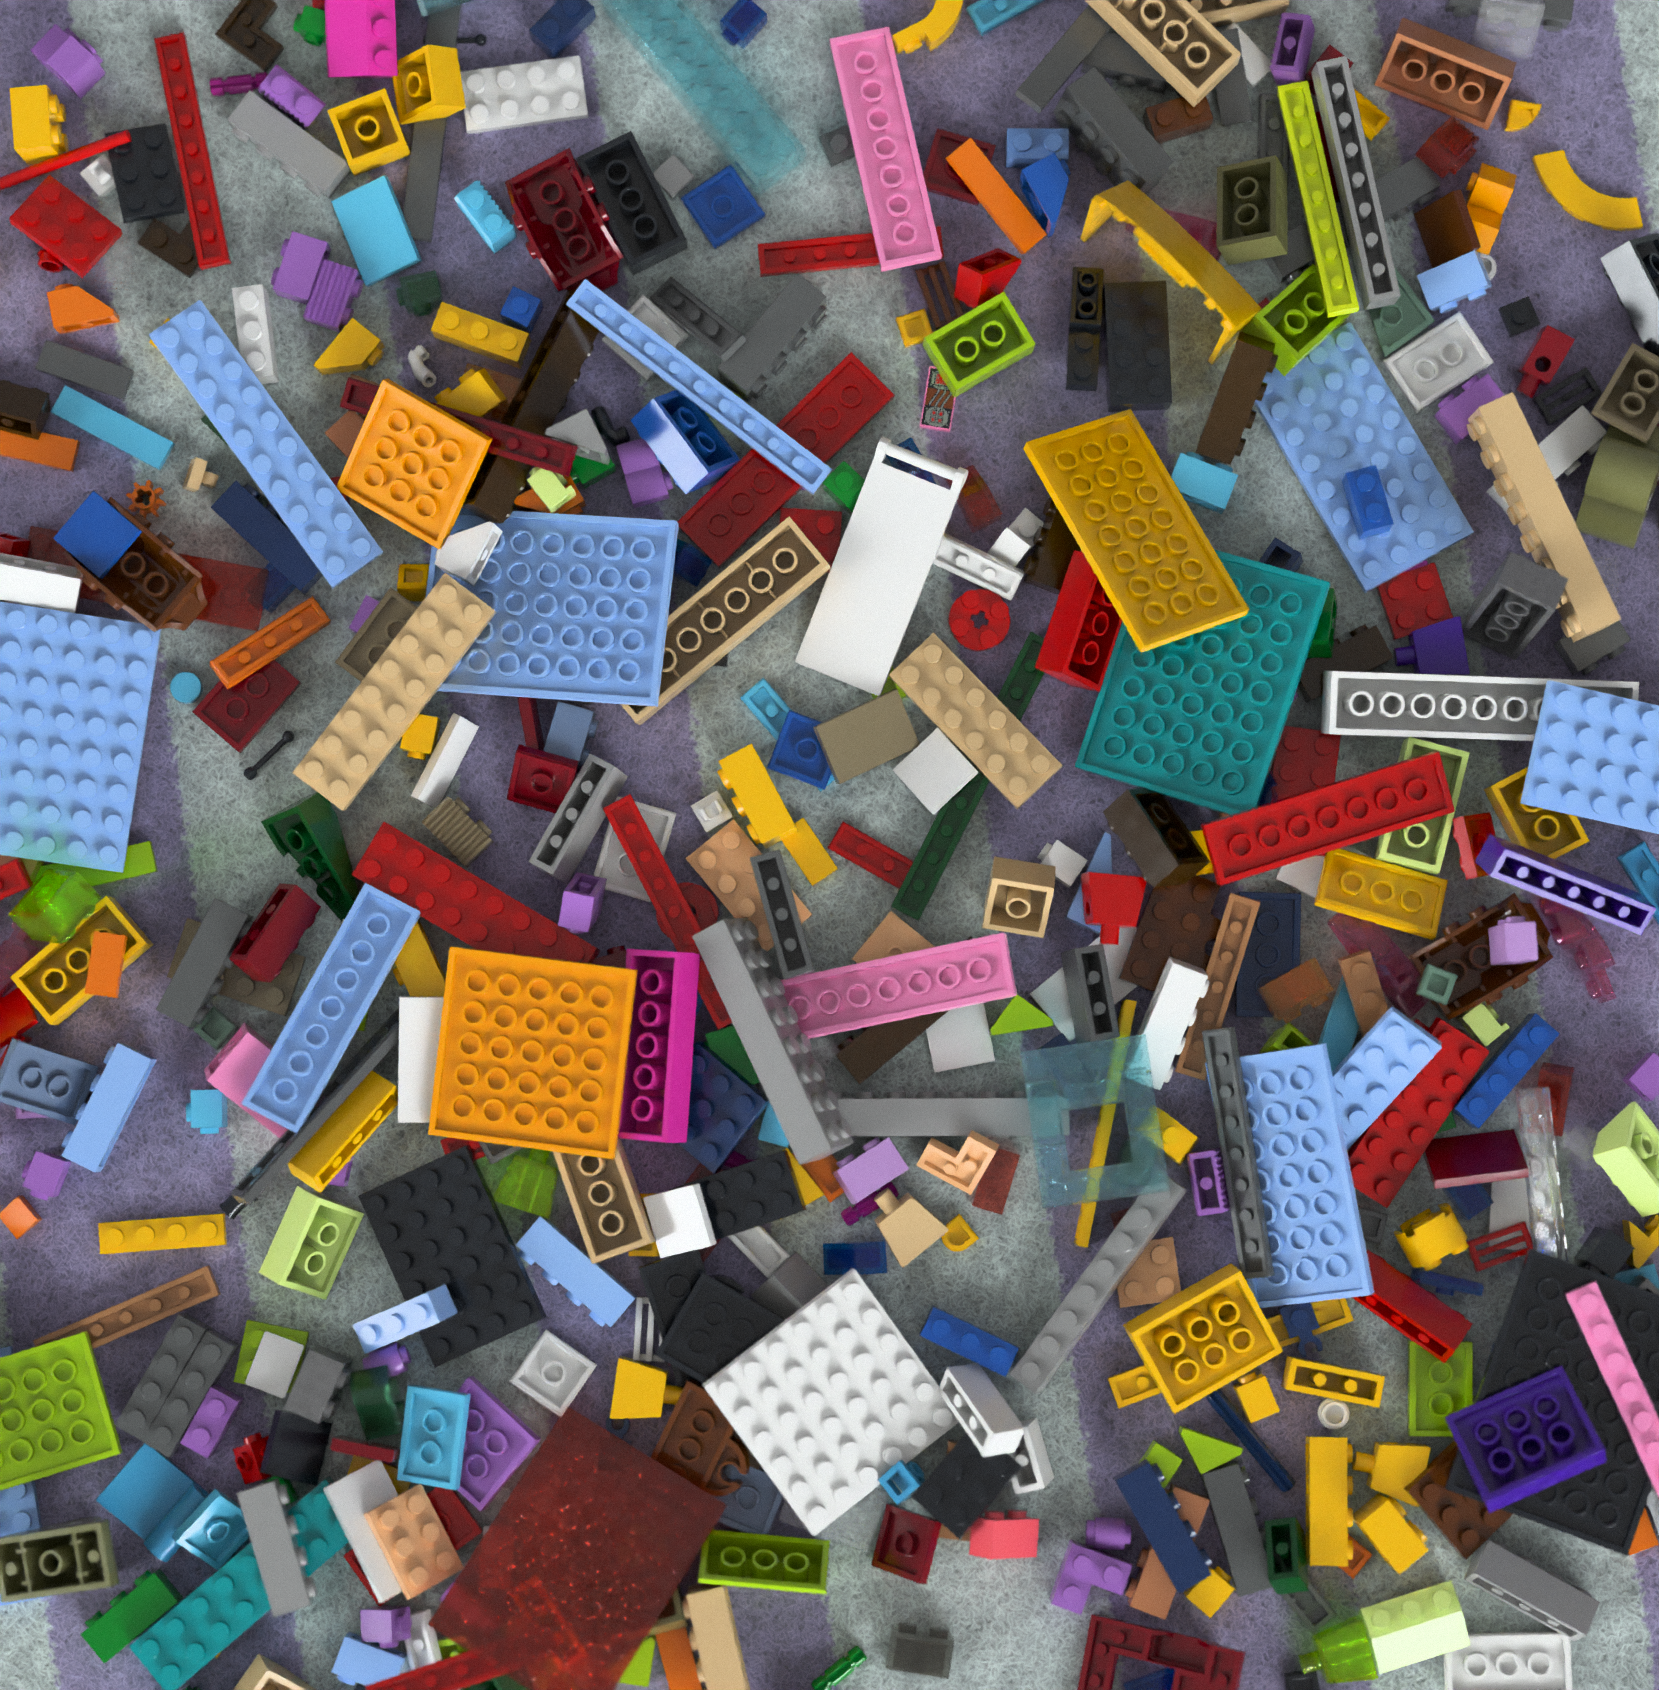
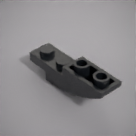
[1066,267,1104,391]

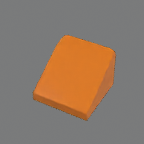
[0,1195,42,1239]

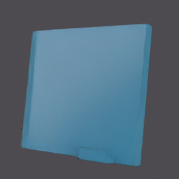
[96,1443,210,1563]

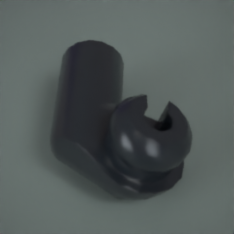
[591,406,630,446]

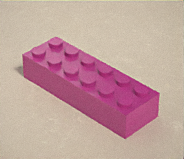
[618,949,700,1143]

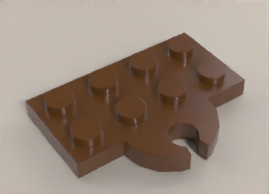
[1119,875,1221,992]
[635,1378,750,1520]

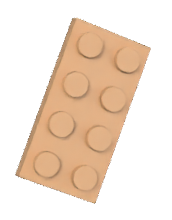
[686,819,812,952]

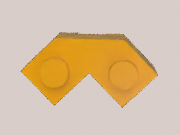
[1466,163,1517,255]

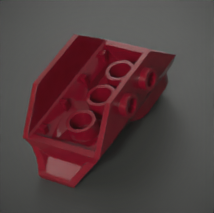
[505,147,624,292]

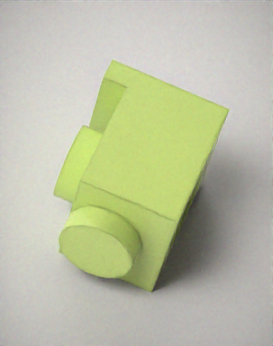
[527,467,576,513]
[1457,1003,1510,1047]

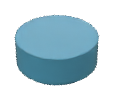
[170,672,203,704]

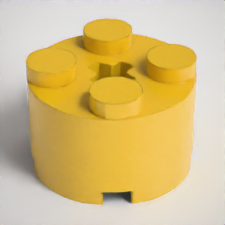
[1393,1203,1468,1271]

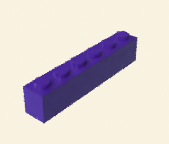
[1475,834,1657,935]

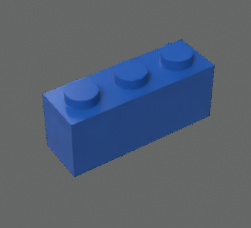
[919,1305,1019,1377]

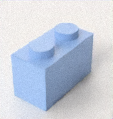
[1417,250,1492,314]
[331,1632,407,1686]

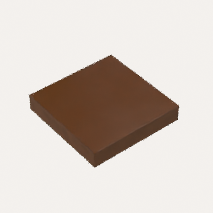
[1414,189,1481,268]

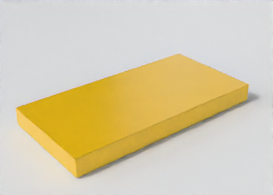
[1314,848,1448,940]

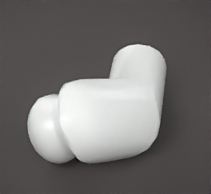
[408,345,436,387]

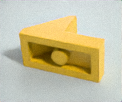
[1622,1214,1659,1269]

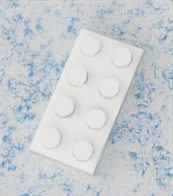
[460,55,589,134]

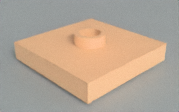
[852,911,935,963]

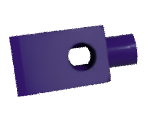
[1393,616,1470,675]

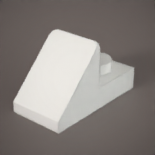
[988,507,1044,567]

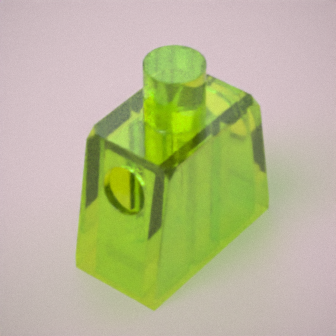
[493,1148,559,1219]
[1298,1615,1378,1684]

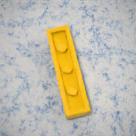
[98,1213,227,1254]

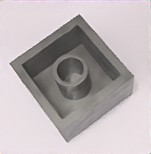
[284,1345,354,1424]

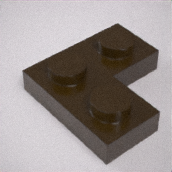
[215,0,284,72]
[138,218,199,278]

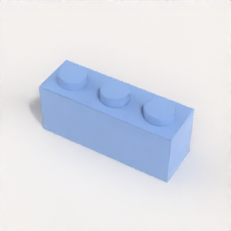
[353,1284,458,1354]

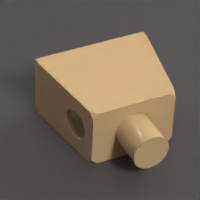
[874,1188,949,1268]

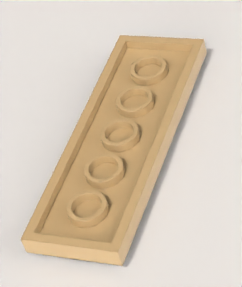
[889,632,1062,809]

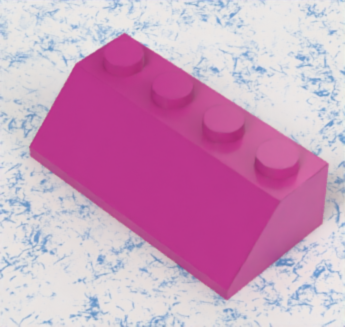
[324,0,398,79]

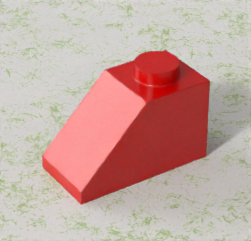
[954,248,1021,308]

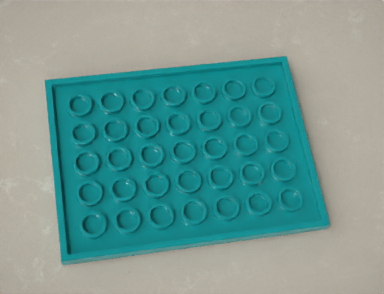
[1075,549,1331,815]

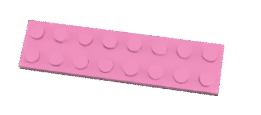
[829,26,942,272]
[781,933,1017,1039]

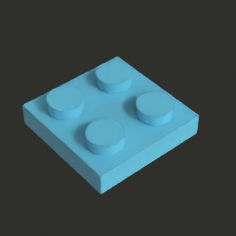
[172,1488,249,1570]

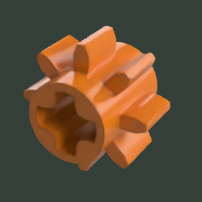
[126,480,166,518]

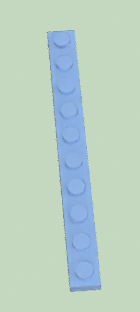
[566,279,832,495]

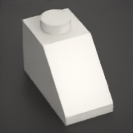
[434,521,503,586]

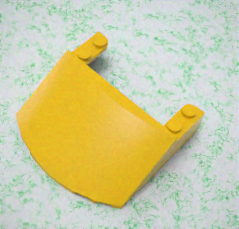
[1081,180,1262,365]

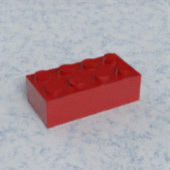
[1035,550,1122,692]

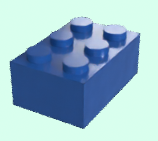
[630,390,740,494]

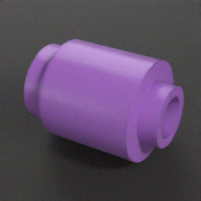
[362,1341,412,1382]
[1085,1517,1131,1550]

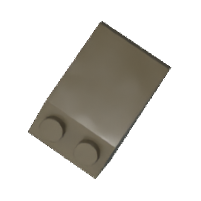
[1591,343,1659,443]

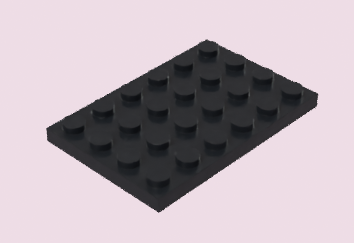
[358,1144,547,1367]

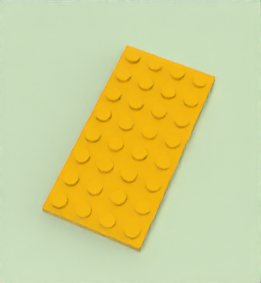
[1023,409,1249,652]

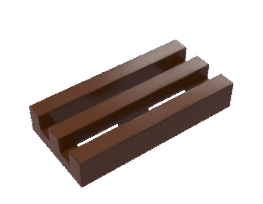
[915,261,964,330]

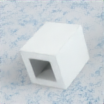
[1037,840,1088,888]

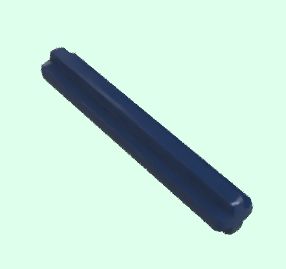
[1206,1389,1296,1493]

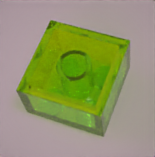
[8,869,101,944]

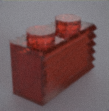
[1415,116,1479,179]

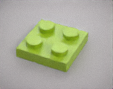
[234,1319,310,1393]

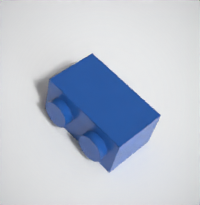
[1342,465,1394,540]

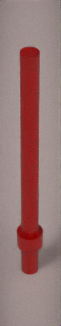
[0,130,132,191]

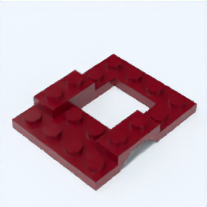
[1077,1614,1245,1690]

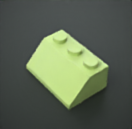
[1593,1101,1659,1217]
[259,1186,364,1300]
[1358,1580,1470,1674]

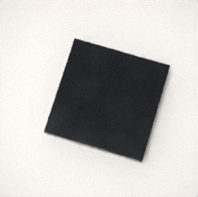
[260,1410,332,1486]

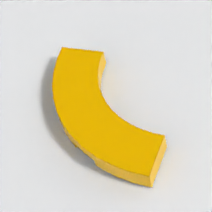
[1532,150,1643,231]

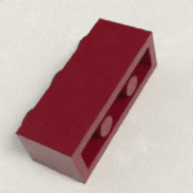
[229,883,321,983]

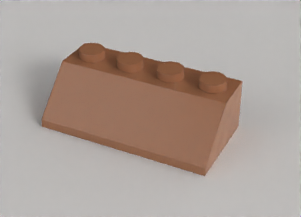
[1374,17,1516,130]

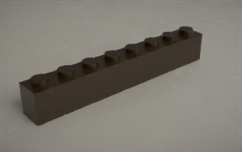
[463,289,601,523]

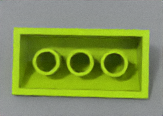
[698,1529,830,1594]

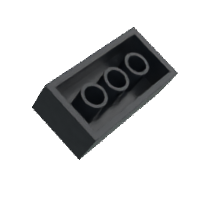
[576,131,688,275]
[1102,280,1172,412]

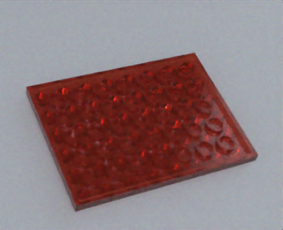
[428,1407,727,1690]

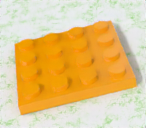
[336,378,492,549]

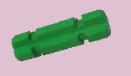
[811,1646,867,1690]

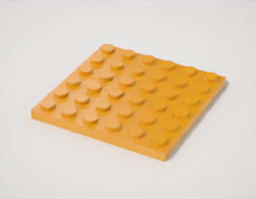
[428,946,638,1159]

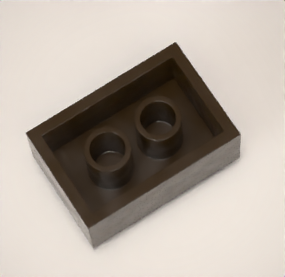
[1103,788,1210,887]

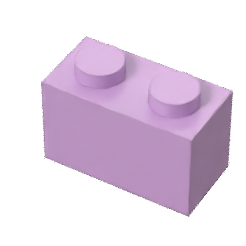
[1488,916,1538,966]
[832,1136,909,1205]

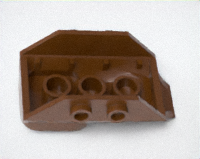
[62,497,208,632]
[1410,893,1553,1020]

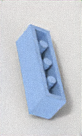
[61,1043,157,1172]
[516,1215,637,1327]

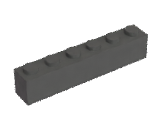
[1264,154,1441,284]

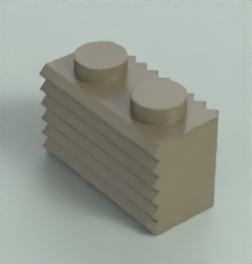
[422,796,494,868]

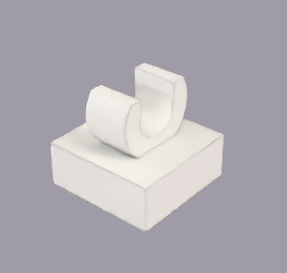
[80,154,115,199]
[691,790,733,833]

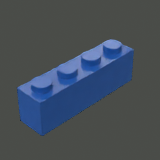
[1451,1013,1560,1129]

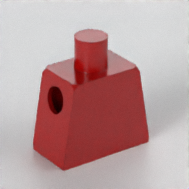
[1081,872,1147,945]

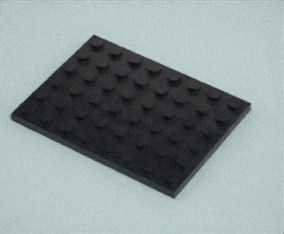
[1444,1248,1659,1556]

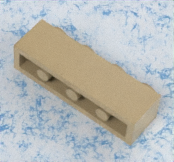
[1187,0,1290,27]

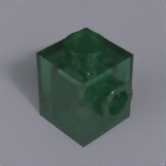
[396,270,444,316]

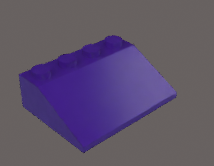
[1445,1366,1607,1513]

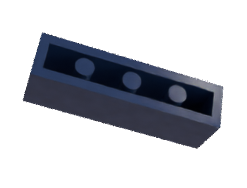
[211,481,323,595]
[1113,1459,1213,1593]

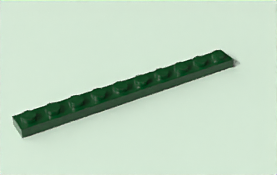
[891,631,1045,921]

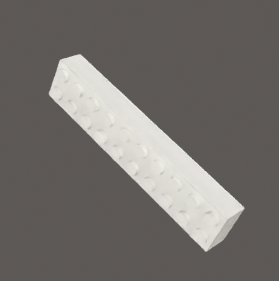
[1321,670,1639,741]

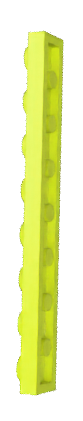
[1277,80,1359,318]

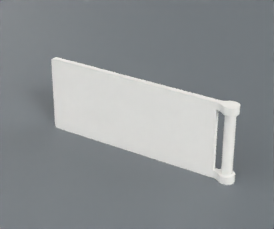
[796,437,968,696]

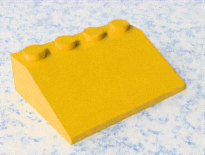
[1123,1263,1283,1414]

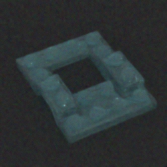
[1020,1034,1170,1209]

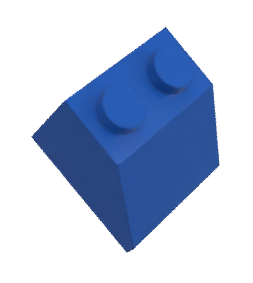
[1019,152,1071,238]

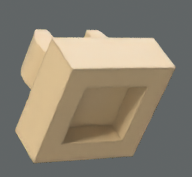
[182,457,219,492]

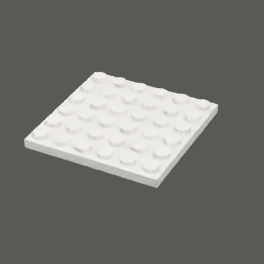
[702,1268,959,1537]

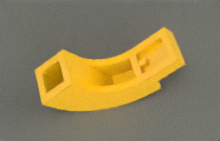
[892,0,963,54]

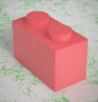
[969,1509,1039,1559]

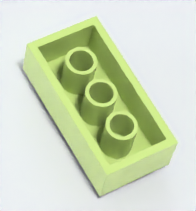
[1374,737,1470,875]

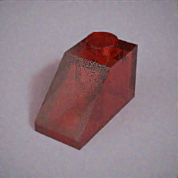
[945,465,1002,533]
[1531,1062,1575,1137]

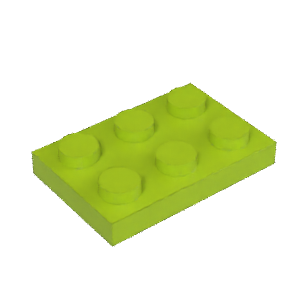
[1408,1340,1473,1437]

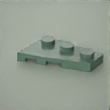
[1354,266,1435,359]

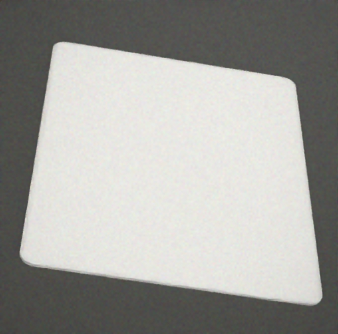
[245,1331,304,1398]

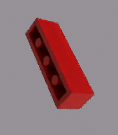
[1352,1250,1473,1363]

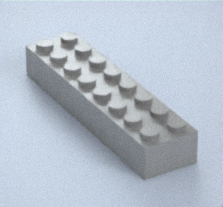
[692,918,854,1165]

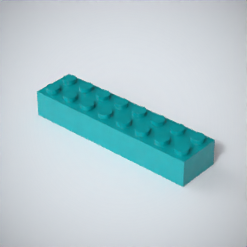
[129,1476,349,1690]

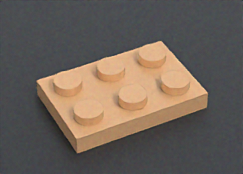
[364,1484,464,1600]

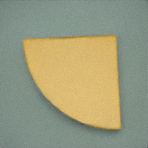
[1505,99,1542,132]

